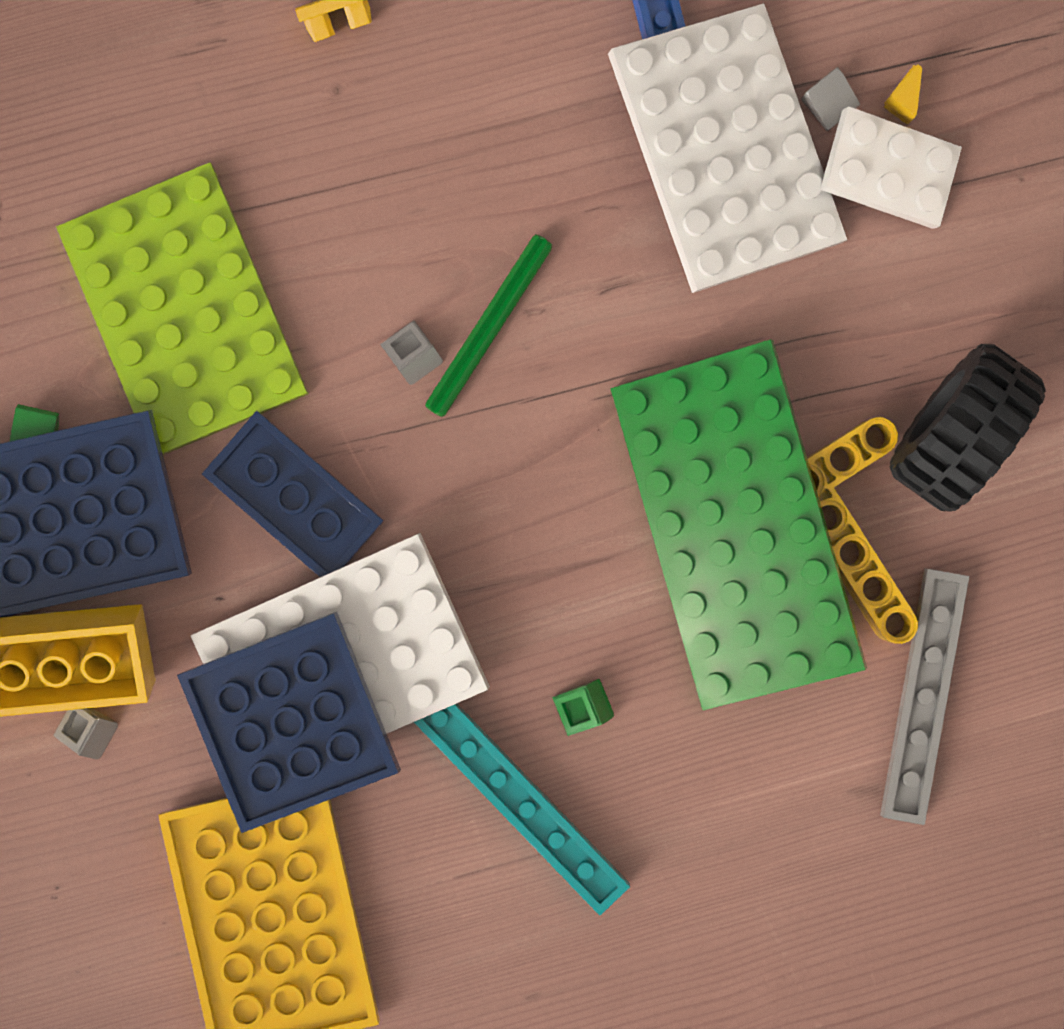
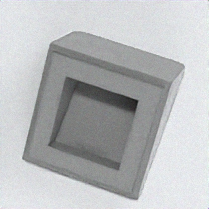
[801,67,860,131]
[380,320,443,385]
[53,708,118,759]

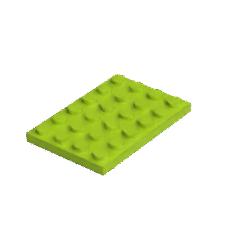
[56,162,308,455]

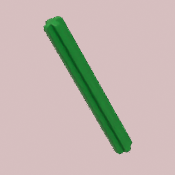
[425,234,552,417]

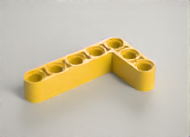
[807,417,918,644]

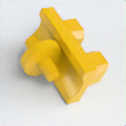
[295,0,372,42]

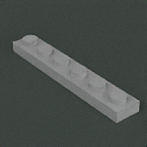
[880,568,969,825]

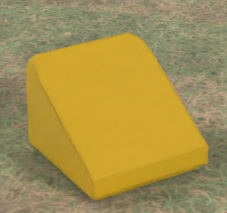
[884,64,922,124]

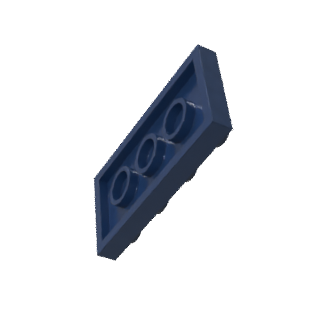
[202,411,384,577]

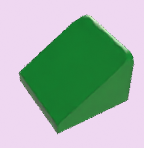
[9,404,59,442]
[552,679,614,736]

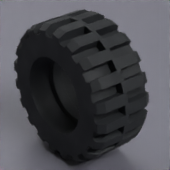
[889,344,1046,512]

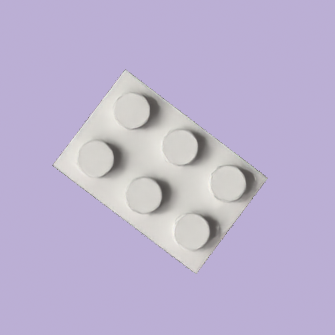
[820,106,962,229]

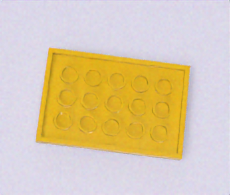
[158,797,380,1029]

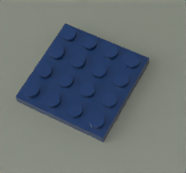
[177,611,401,833]

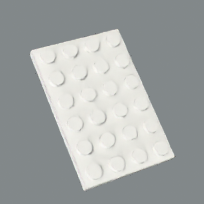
[608,3,847,293]
[191,533,490,734]

